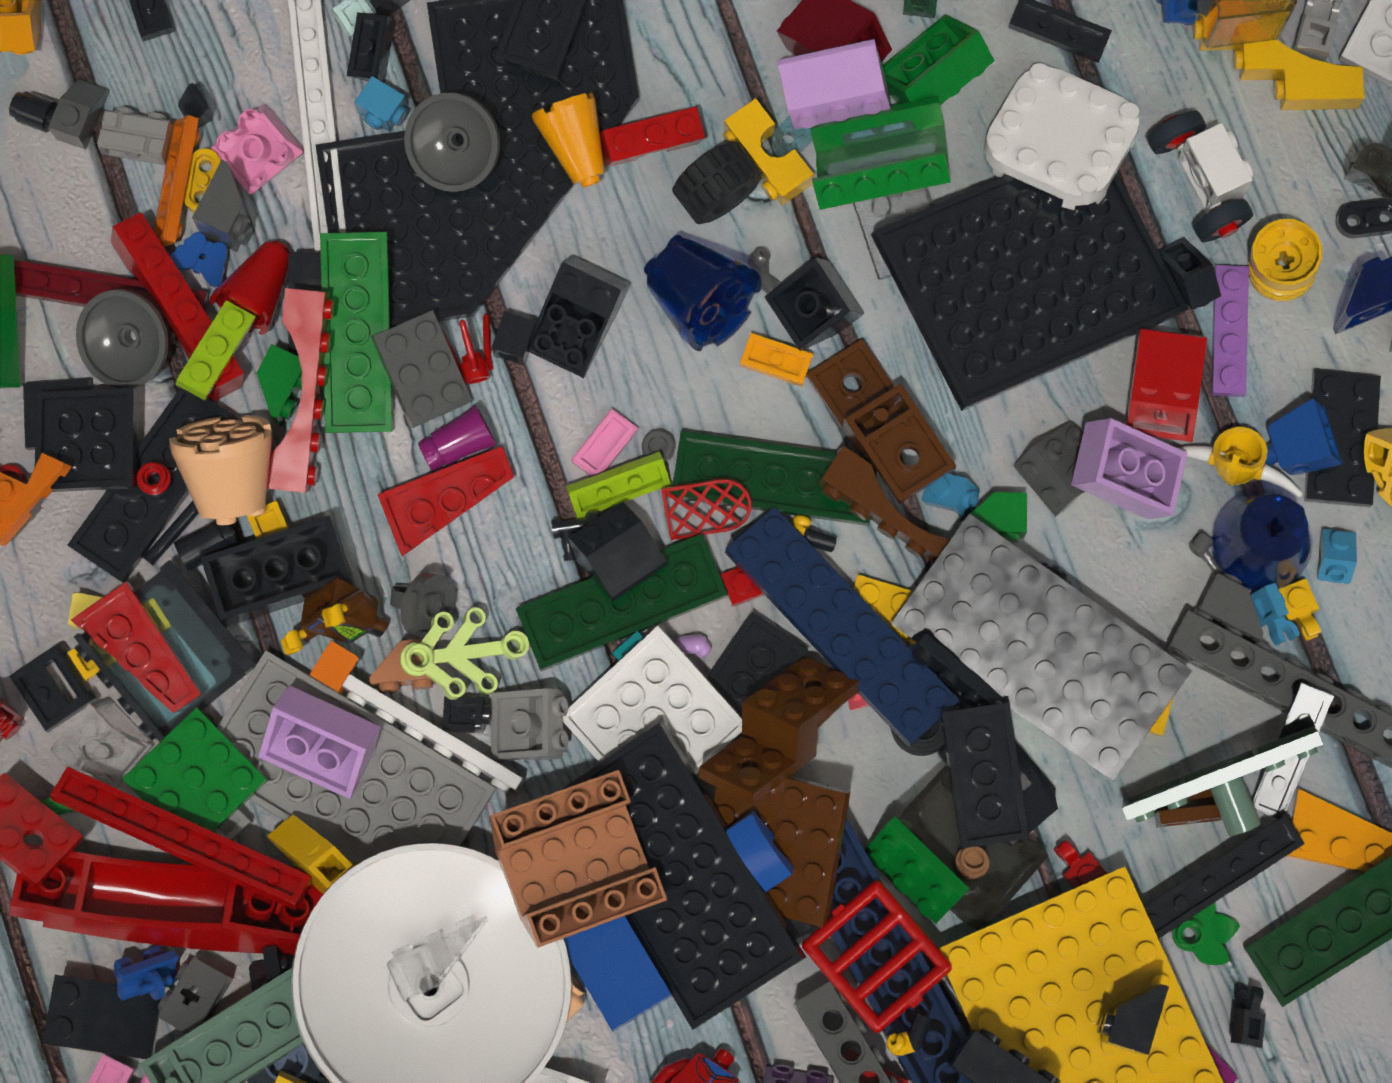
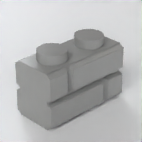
[97,107,173,166]

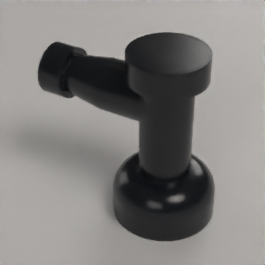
[551,510,599,561]

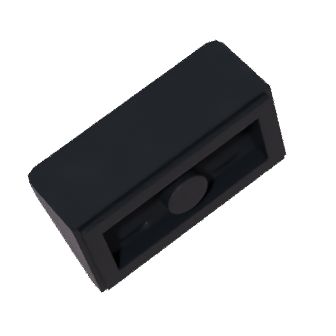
[347,12,394,83]

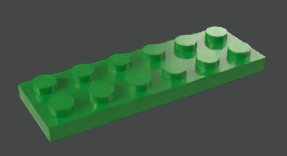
[320,232,393,433]

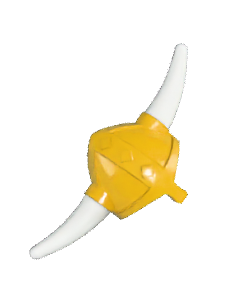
[1176,427,1302,497]

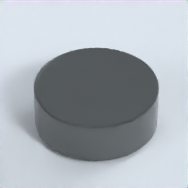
[641,430,675,464]

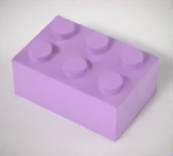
[1071,418,1188,519]

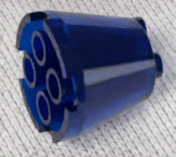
[644,235,761,351]
[1211,492,1313,592]

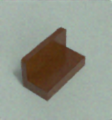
[1153,786,1223,828]

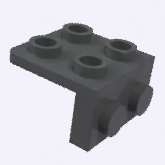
[1014,422,1085,517]

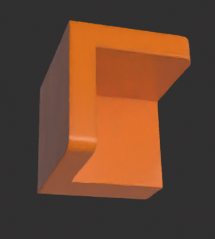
[309,641,359,695]

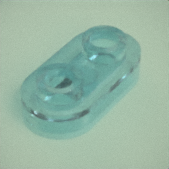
[771,116,813,157]

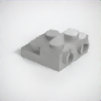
[491,688,568,761]

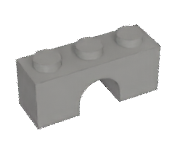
[1293,0,1342,62]

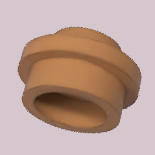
[955,846,989,879]

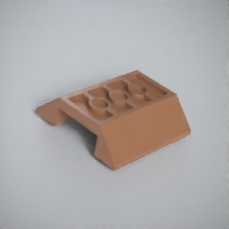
[489,770,667,948]

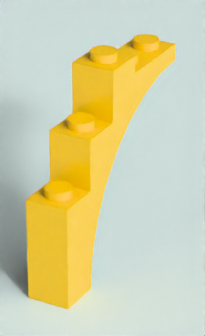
[1193,0,1365,111]

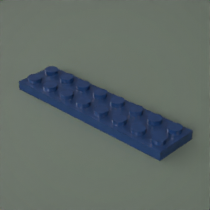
[724,507,960,747]

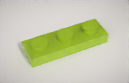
[176,300,255,400]
[566,452,671,519]

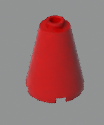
[210,241,289,335]

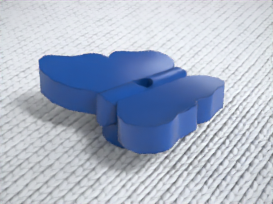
[169,232,228,288]

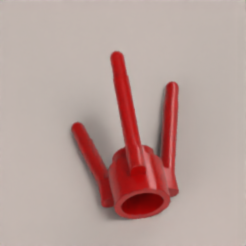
[440,314,494,385]

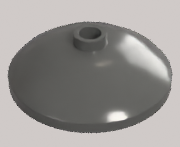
[404,92,500,192]
[76,289,168,388]

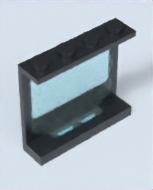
[74,560,256,742]

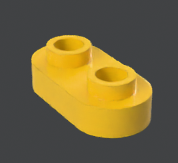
[184,148,221,213]

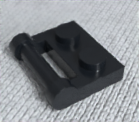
[9,643,99,733]

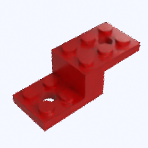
[0,773,83,889]

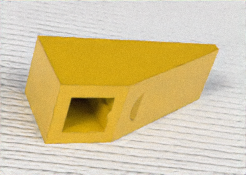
[267,814,354,895]

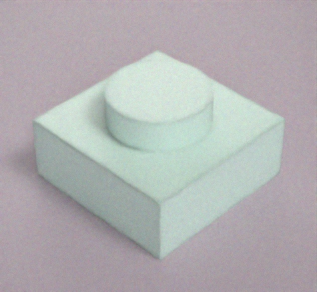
[330,0,374,37]

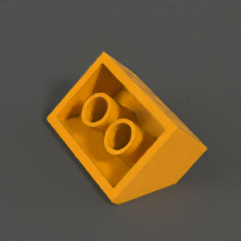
[0,0,41,55]

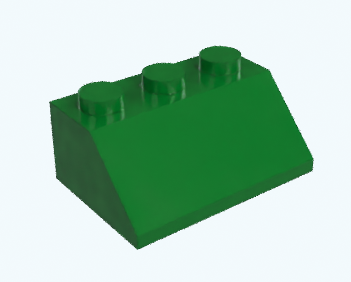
[882,14,995,105]

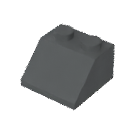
[192,160,252,252]

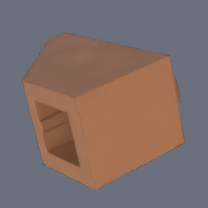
[369,639,439,693]

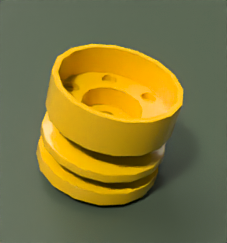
[1248,219,1322,301]

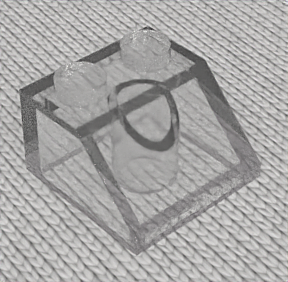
[50,696,155,788]

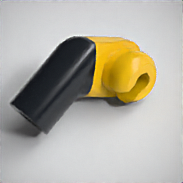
[793,515,837,552]
[886,1014,933,1056]

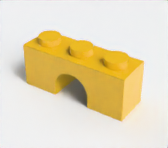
[722,98,814,206]

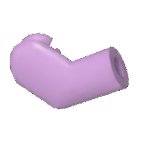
[674,634,711,658]

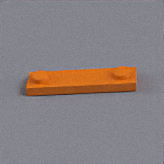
[153,115,200,247]

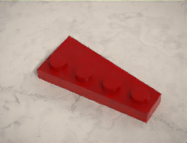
[377,446,514,557]
[71,582,204,713]

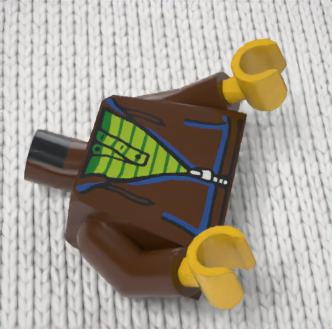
[281,578,387,655]

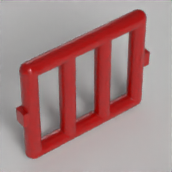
[802,880,952,1033]

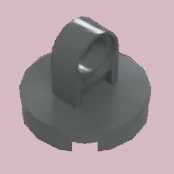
[390,571,456,639]

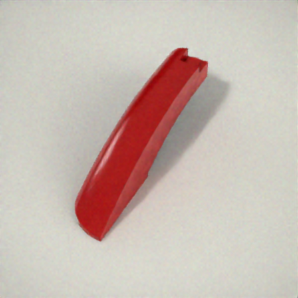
[9,842,323,955]

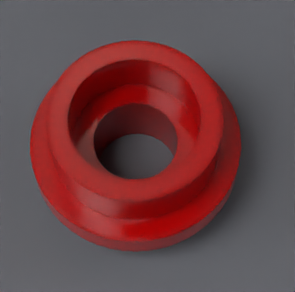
[137,462,171,495]

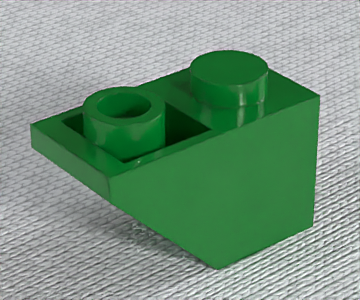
[256,344,302,426]
[959,492,1027,544]

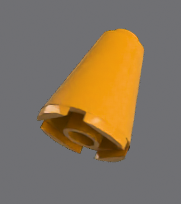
[531,92,605,188]

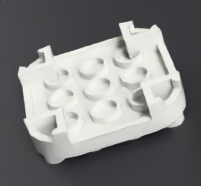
[984,63,1139,210]

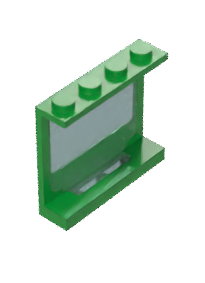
[810,96,951,210]

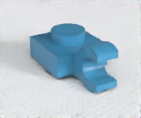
[1250,583,1299,646]

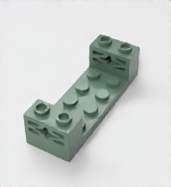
[139,968,304,1083]

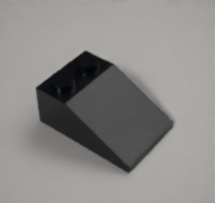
[42,974,161,1060]

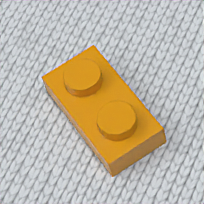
[740,333,813,387]

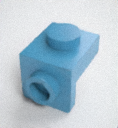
[921,474,980,519]
[1317,528,1357,584]

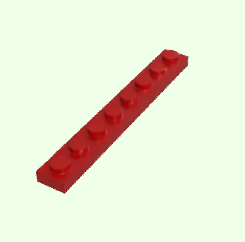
[50,766,312,910]

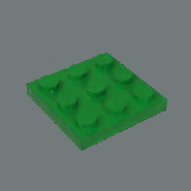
[122,707,268,833]

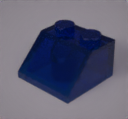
[1333,257,1392,334]

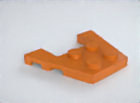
[0,453,72,546]

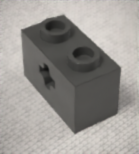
[158,957,233,1034]

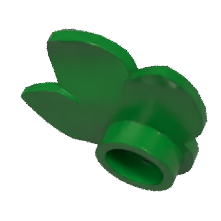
[1172,903,1240,966]

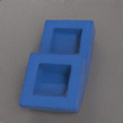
[726,811,794,892]

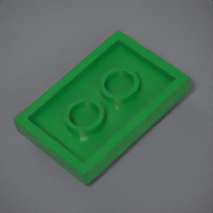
[865,816,969,924]

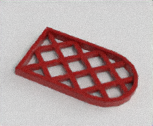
[661,478,752,540]

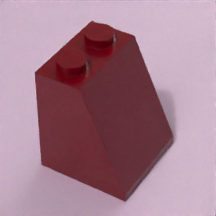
[777,0,892,63]

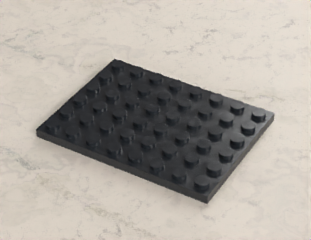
[871,173,1189,411]

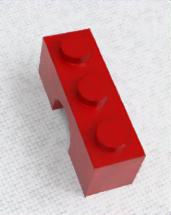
[600,106,705,168]

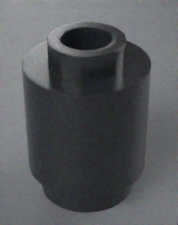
[9,91,58,133]

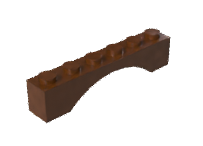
[817,446,950,562]

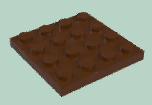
[713,776,851,928]

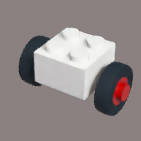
[1147,110,1253,243]

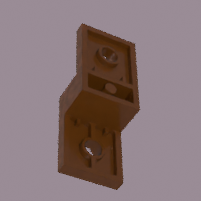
[806,339,956,504]
[699,656,859,805]

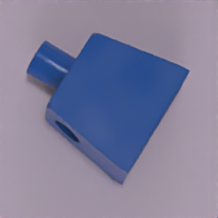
[1265,398,1343,475]

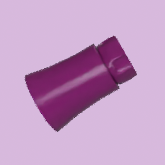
[418,404,497,471]

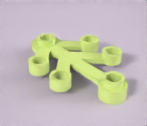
[400,607,529,700]

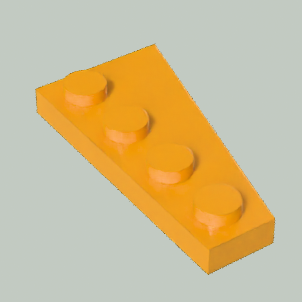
[1286,789,1392,873]

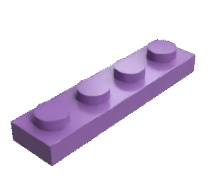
[1211,265,1249,397]

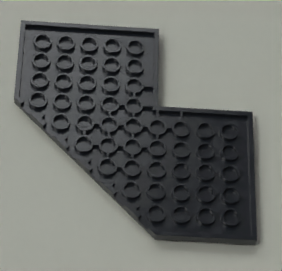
[316,0,639,328]

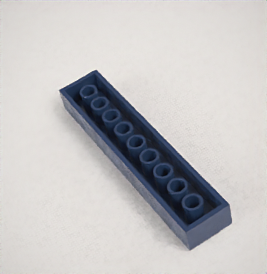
[827,785,973,1083]

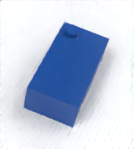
[564,916,672,1032]

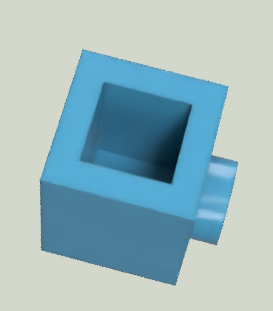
[354,76,408,132]

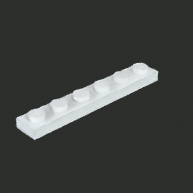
[342,674,525,794]

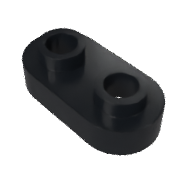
[1336,199,1392,238]

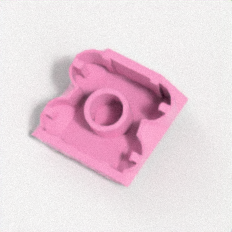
[211,104,304,195]

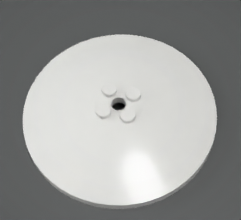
[291,843,571,1083]

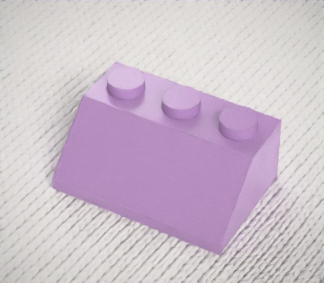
[777,39,890,130]
[258,685,381,799]

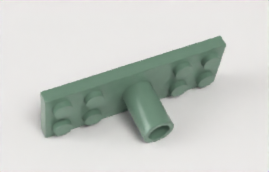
[1122,725,1323,836]

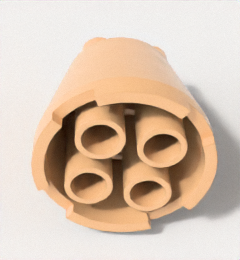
[169,415,272,525]

